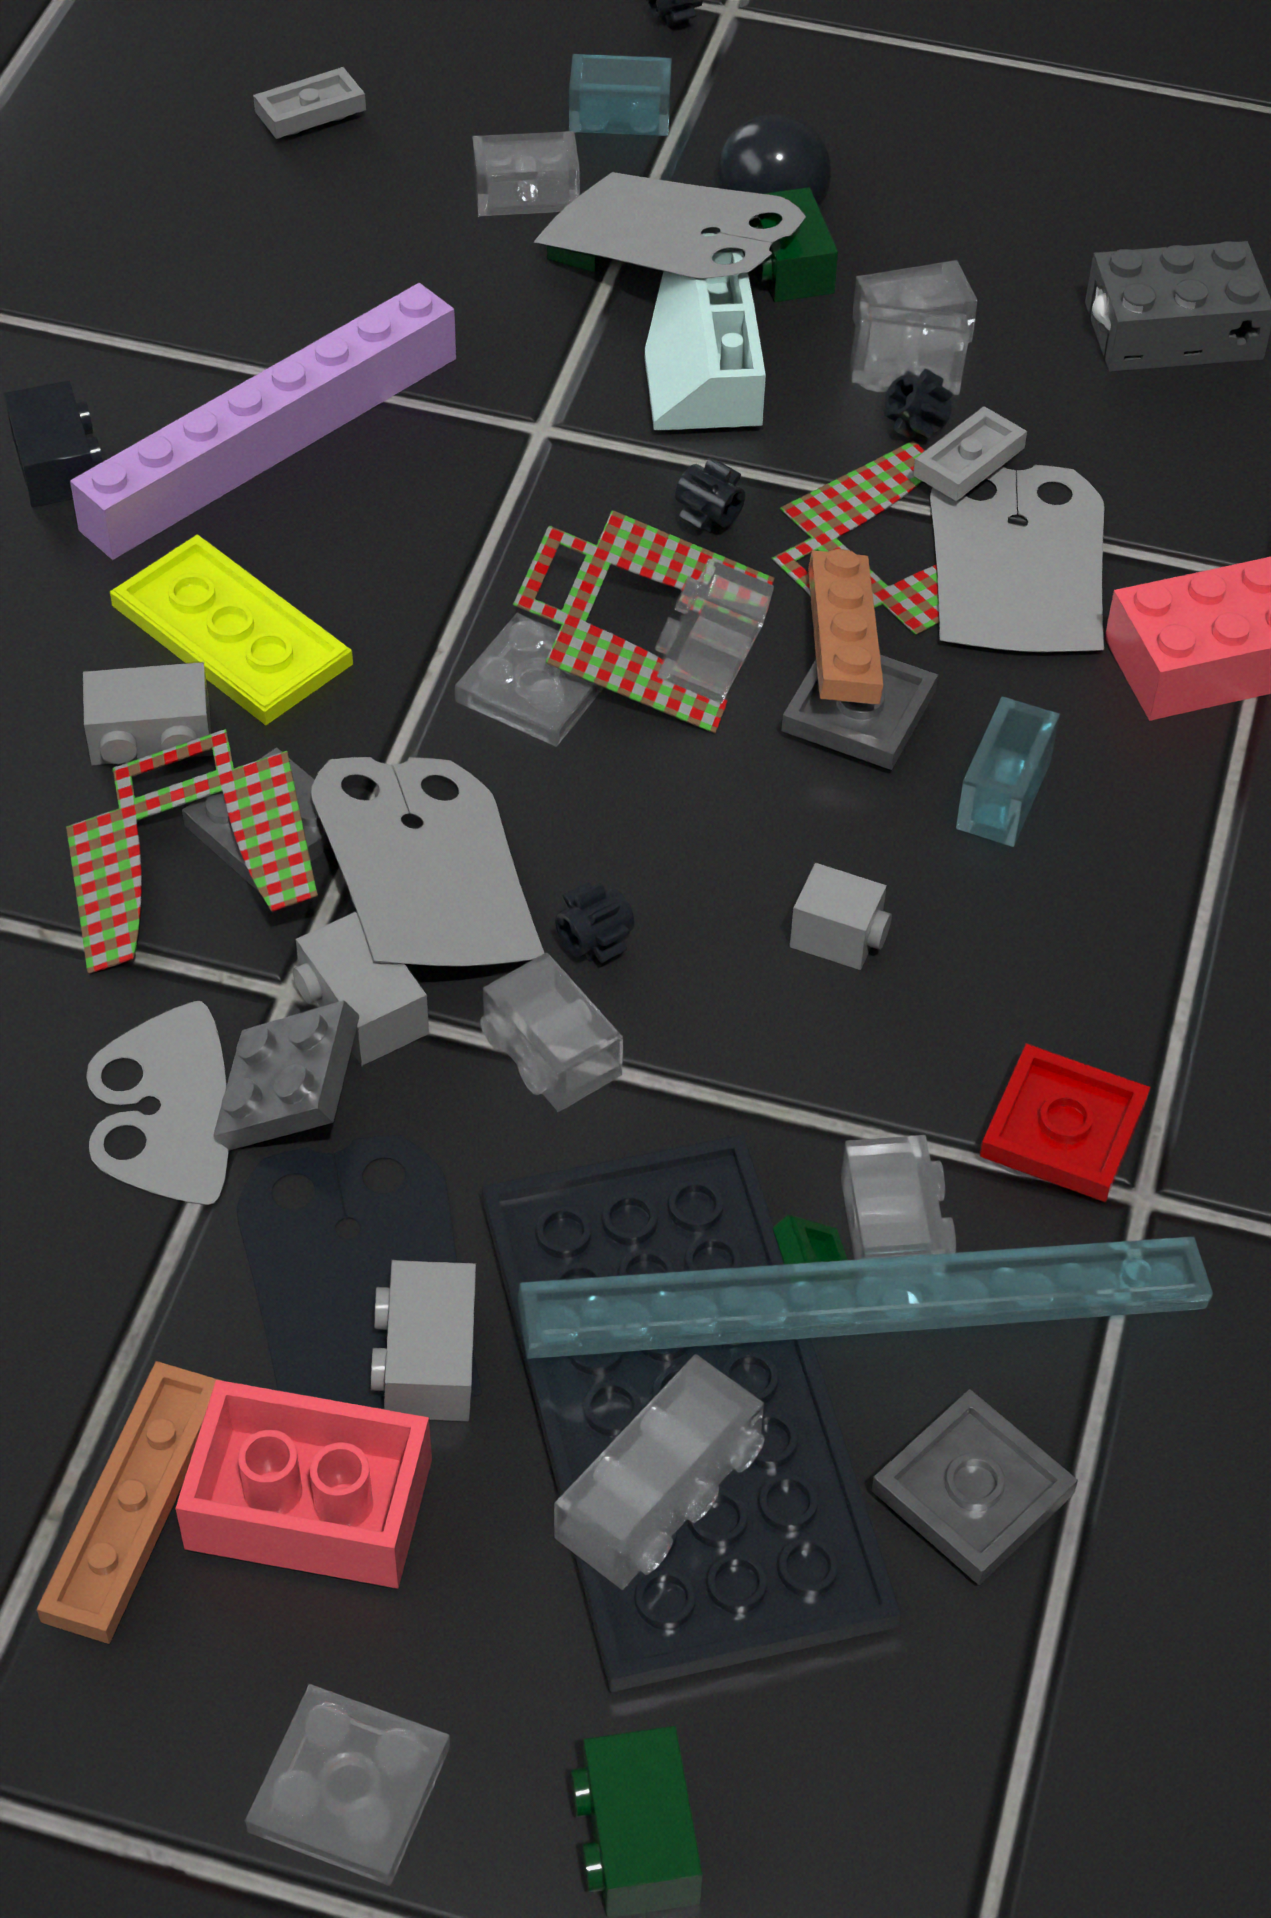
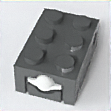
[1085,241,1271,372]

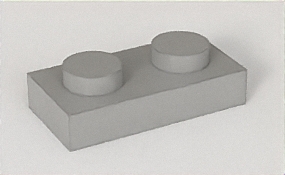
[253,67,366,139]
[913,406,1027,501]

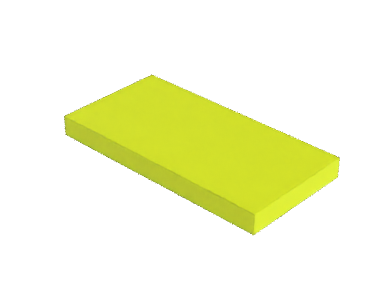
[110,534,353,725]

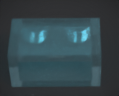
[569,54,672,136]
[956,696,1060,847]

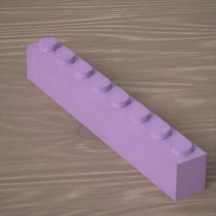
[70,283,456,560]

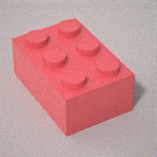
[1104,557,1271,721]
[175,1380,432,1589]

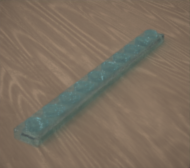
[518,1237,1213,1359]

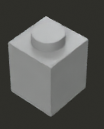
[790,863,892,970]

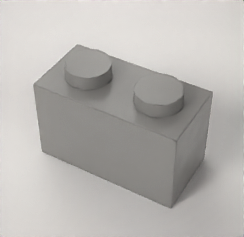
[83,662,212,765]
[293,911,429,1066]
[371,1260,476,1421]

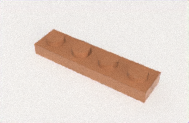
[808,549,883,704]
[37,1361,222,1644]

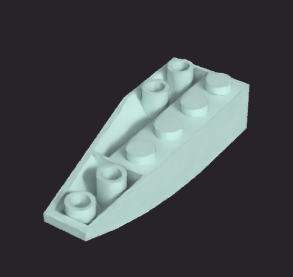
[644,227,766,430]

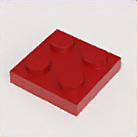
[979,1044,1151,1202]

